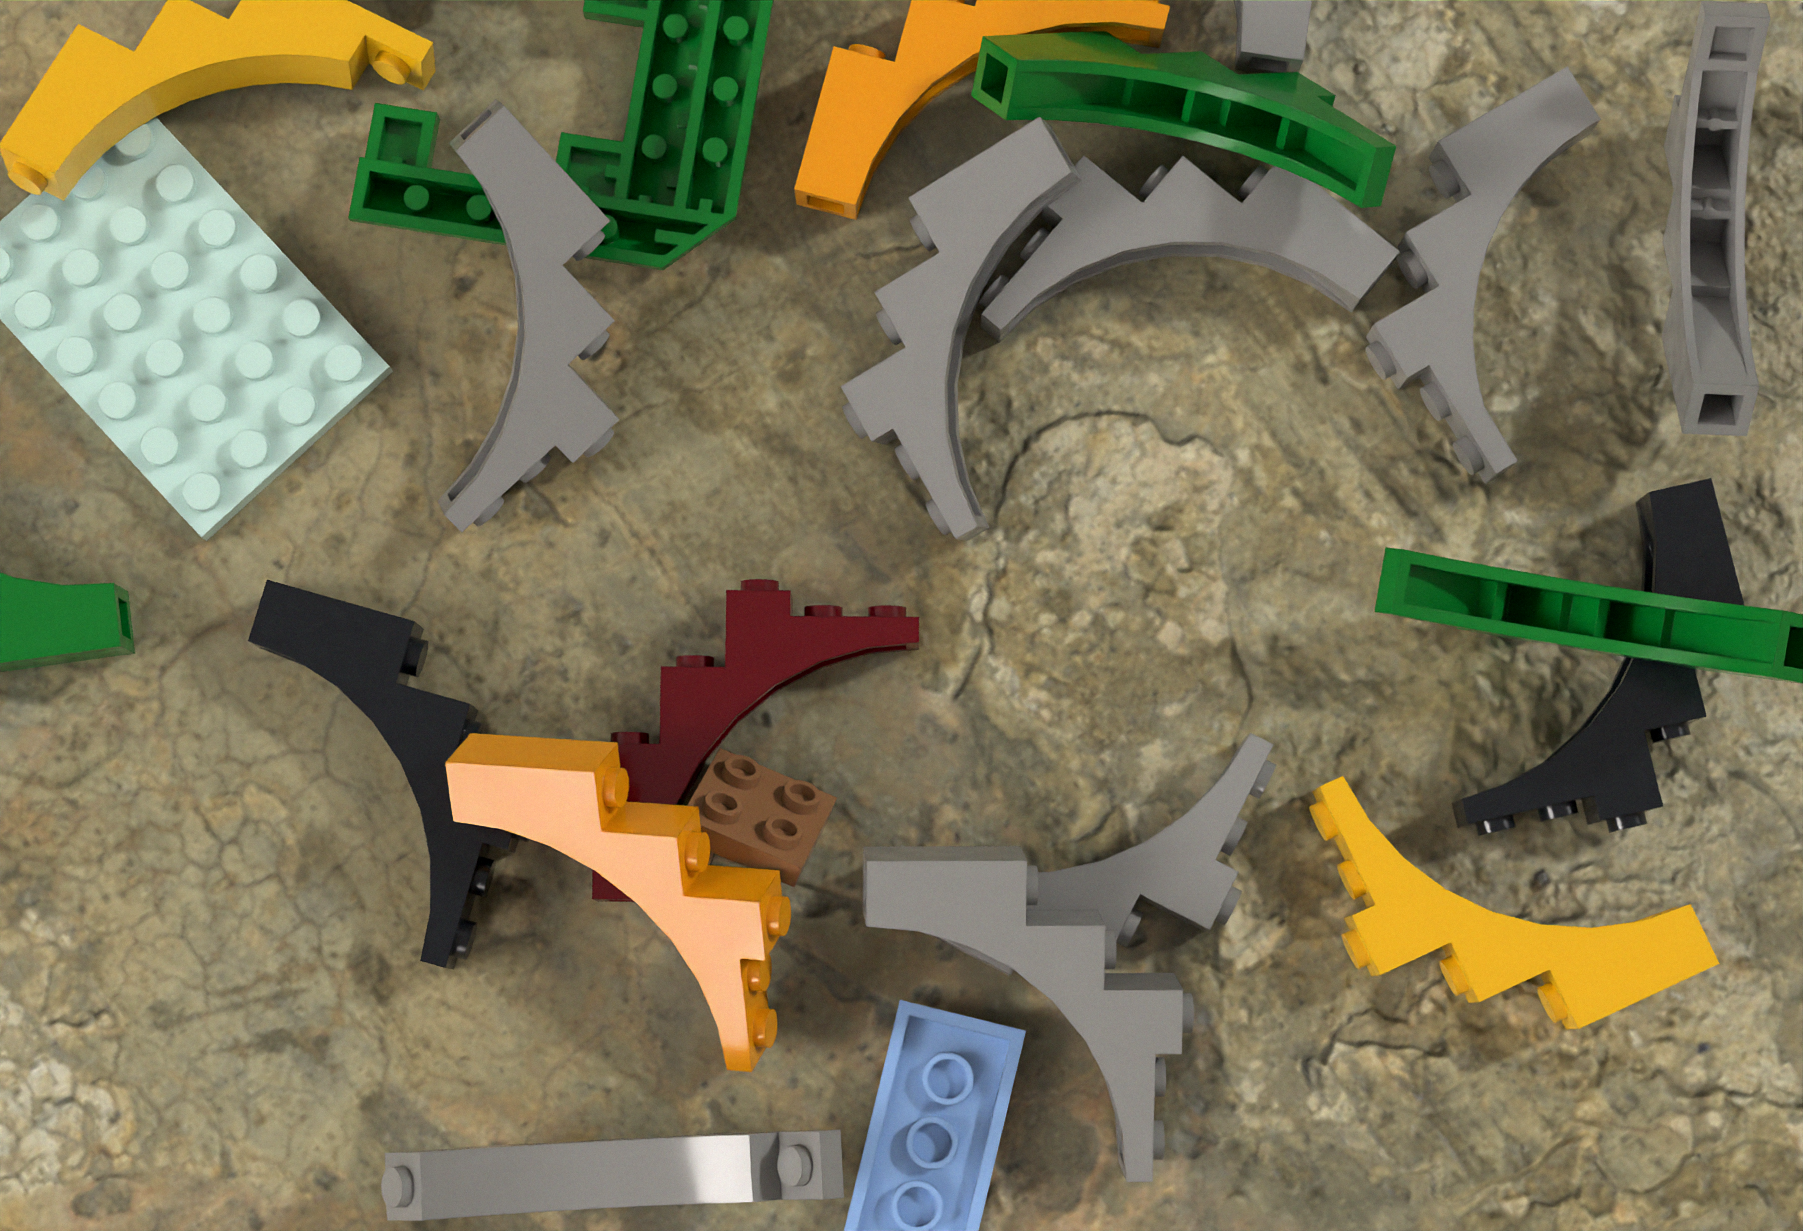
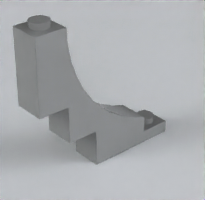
[381,1130,844,1221]

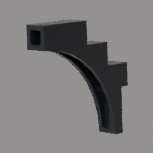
[1451,478,1745,836]
[248,580,530,970]

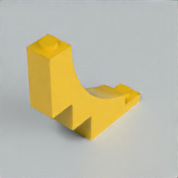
[0,0,436,201]

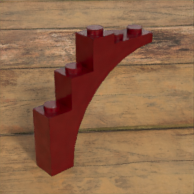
[592,579,919,902]

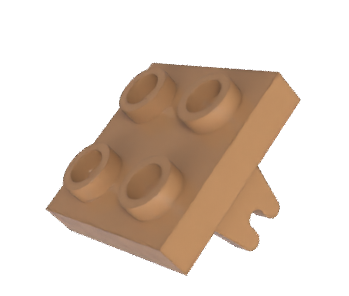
[687,748,837,887]

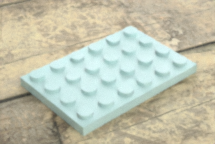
[0,117,393,541]

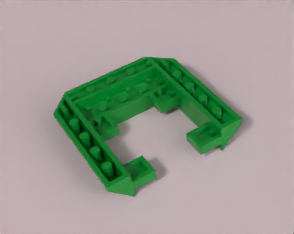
[348,0,774,271]

